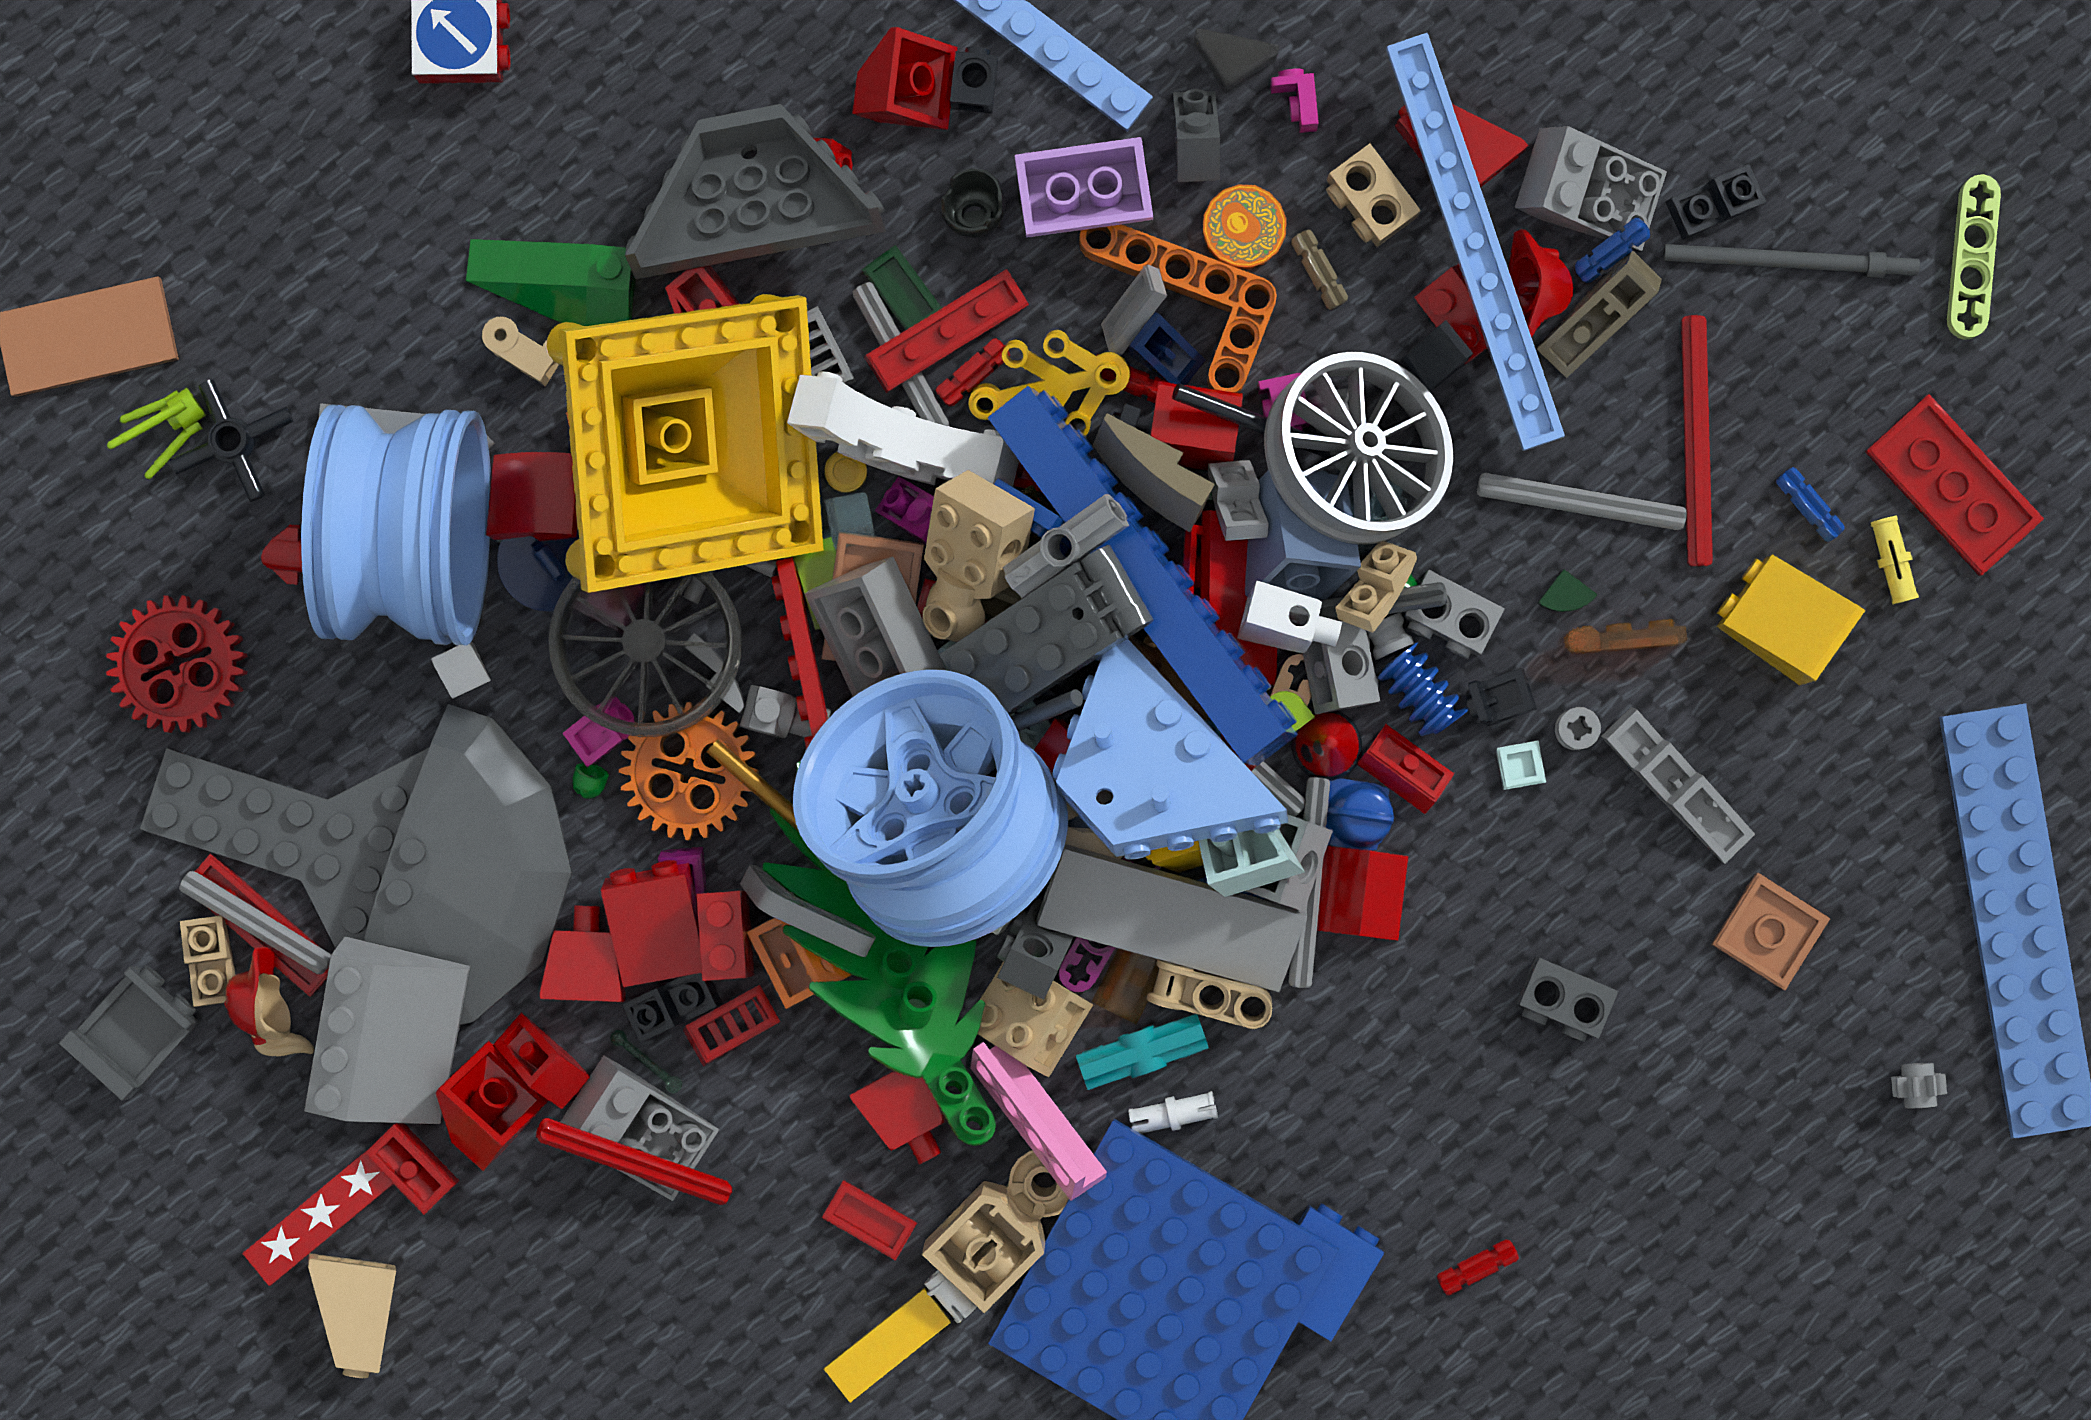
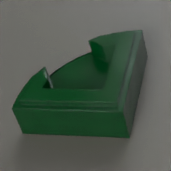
[1537,569,1598,612]

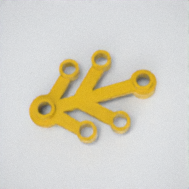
[968,330,1130,436]

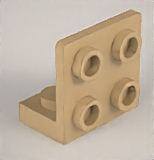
[977,961,1093,1077]

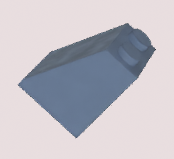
[1245,470,1361,600]

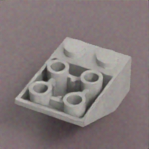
[1515,126,1667,251]
[560,1055,720,1201]

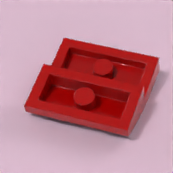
[486,452,577,541]

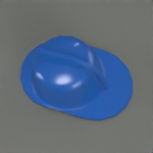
[1326,778,1394,850]

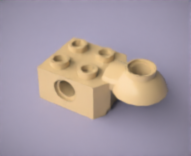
[923,470,1035,642]
[922,1150,1069,1313]

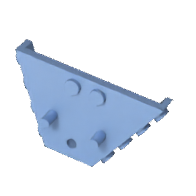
[1052,638,1288,859]

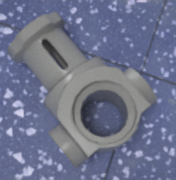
[740,685,830,738]

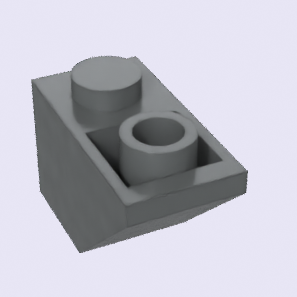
[1173,89,1220,182]

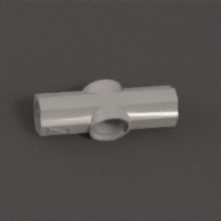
[1003,494,1129,598]

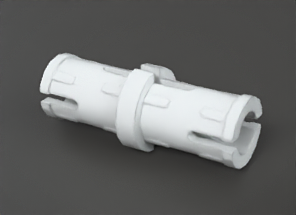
[1129,1091,1218,1134]

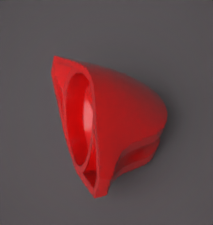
[1509,229,1573,337]

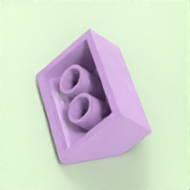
[1015,137,1153,238]

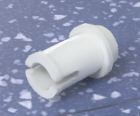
[924,1270,977,1323]

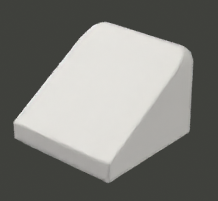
[431,642,491,699]

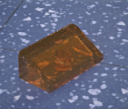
[1092,948,1159,1024]

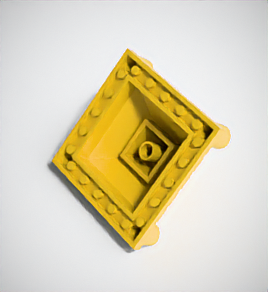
[547,294,823,593]

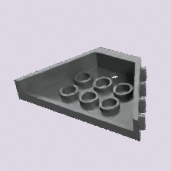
[625,104,886,279]

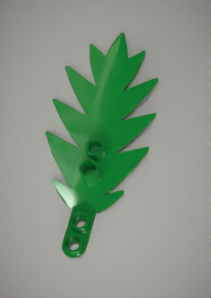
[762,761,996,1146]

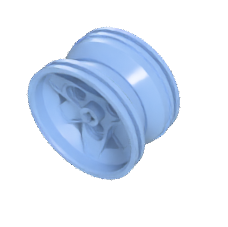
[301,405,491,646]
[793,670,1068,947]

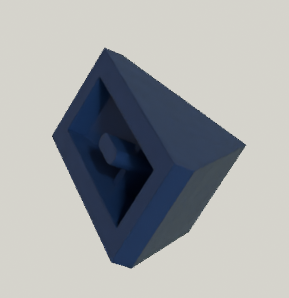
[1128,312,1205,385]

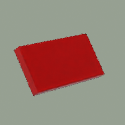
[1865,394,2044,576]
[1200,510,1277,685]

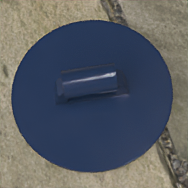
[497,527,581,611]

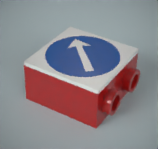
[411,0,511,83]

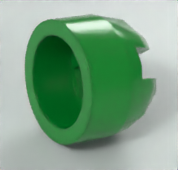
[572,763,609,799]

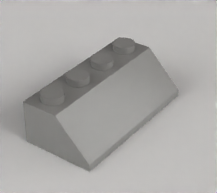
[805,557,946,697]

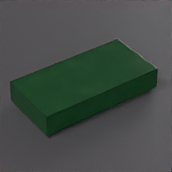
[861,245,942,330]

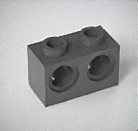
[997,898,1074,1000]
[1515,957,1619,1042]

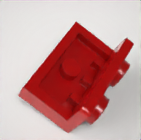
[1414,264,1487,365]

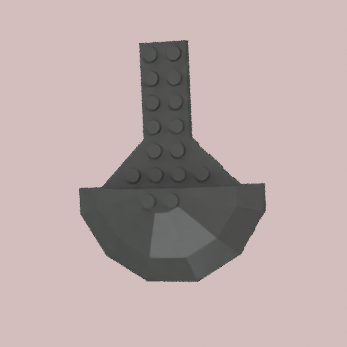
[140,704,573,1025]

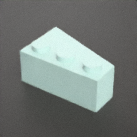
[1199,829,1305,897]

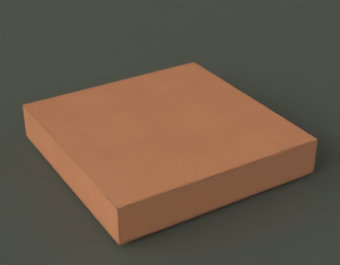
[1711,873,1830,990]

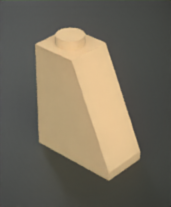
[308,1253,396,1378]

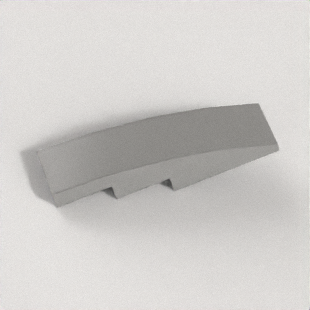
[1601,707,1755,864]

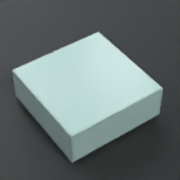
[1495,741,1546,790]

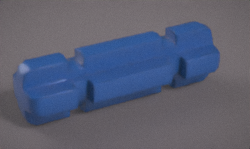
[1575,218,1650,283]
[1776,467,1845,542]

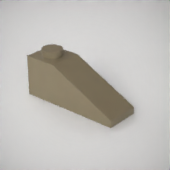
[1537,251,1662,378]

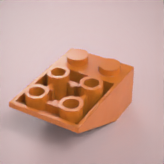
[747,918,852,1009]

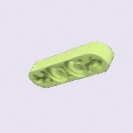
[1947,174,2001,340]

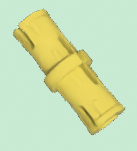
[1871,515,1919,605]

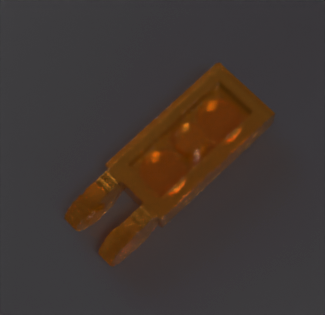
[1563,619,1687,654]

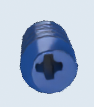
[1377,642,1469,736]

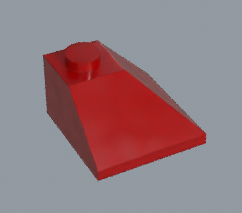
[852,27,958,130]
[436,1041,549,1171]

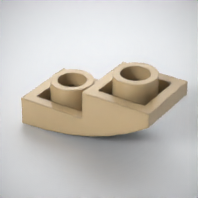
[1335,541,1417,633]
[180,915,235,1007]

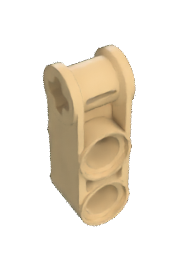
[1147,959,1272,1029]

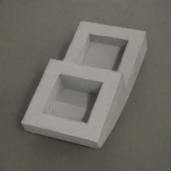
[1208,460,1269,541]
[684,633,746,714]

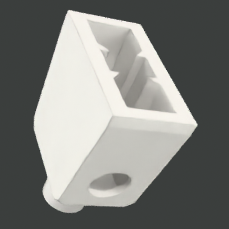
[1237,581,1342,653]

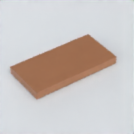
[0,276,179,397]

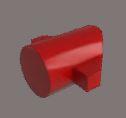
[261,524,302,585]

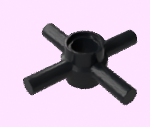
[170,380,294,502]

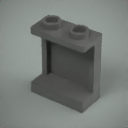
[59,965,200,1101]

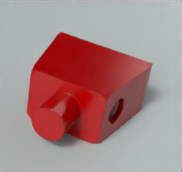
[540,905,626,1002]
[849,1071,945,1164]

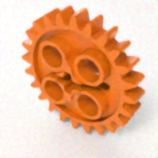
[619,702,759,840]

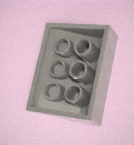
[304,937,470,1124]

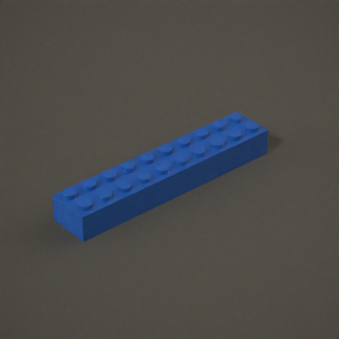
[987,386,1298,766]

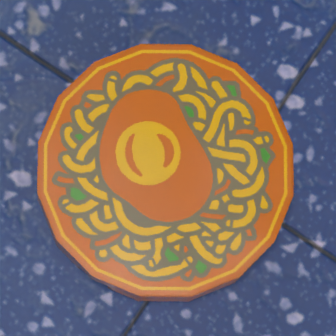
[1202,184,1286,269]

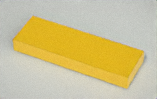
[824,1288,951,1403]

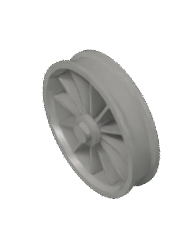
[1264,352,1453,544]

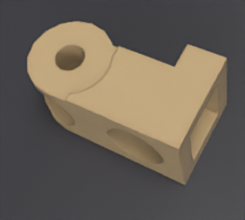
[482,317,560,386]

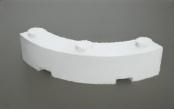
[787,371,1019,487]

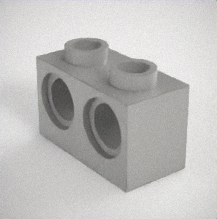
[1403,570,1505,659]

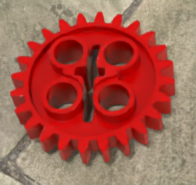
[106,595,248,733]

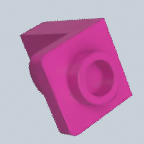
[1270,68,1319,133]
[562,697,640,767]

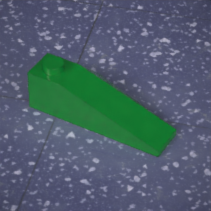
[466,239,636,326]

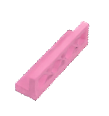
[970,1042,1107,1201]

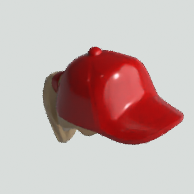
[224,946,314,1056]

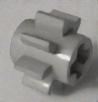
[1891,1062,1947,1108]

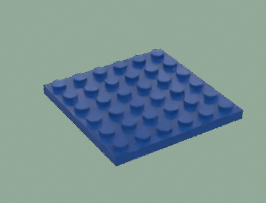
[988,1119,1339,1420]

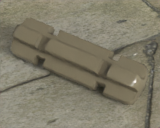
[1291,230,1348,310]

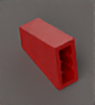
[1395,104,1528,188]

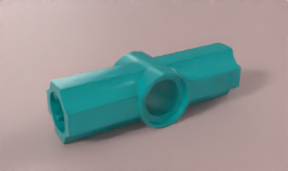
[1076,1014,1209,1090]

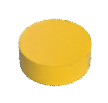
[825,452,867,493]

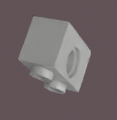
[1303,621,1380,715]
[1246,814,1332,911]

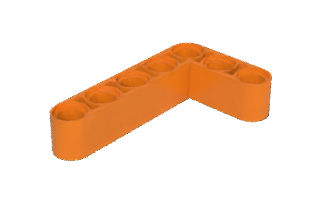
[1079,224,1277,393]

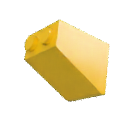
[1716,555,1865,685]

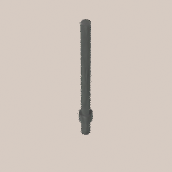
[1663,244,1920,278]

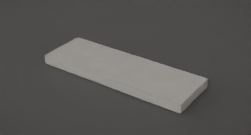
[1036,844,1308,992]

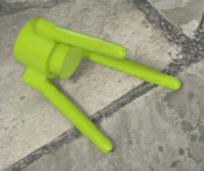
[107,388,206,479]

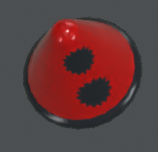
[1291,711,1362,781]

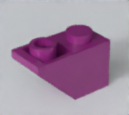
[875,476,934,546]

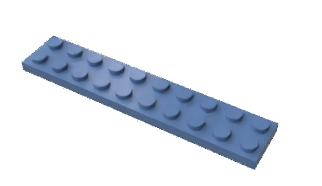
[1939,703,2091,1138]

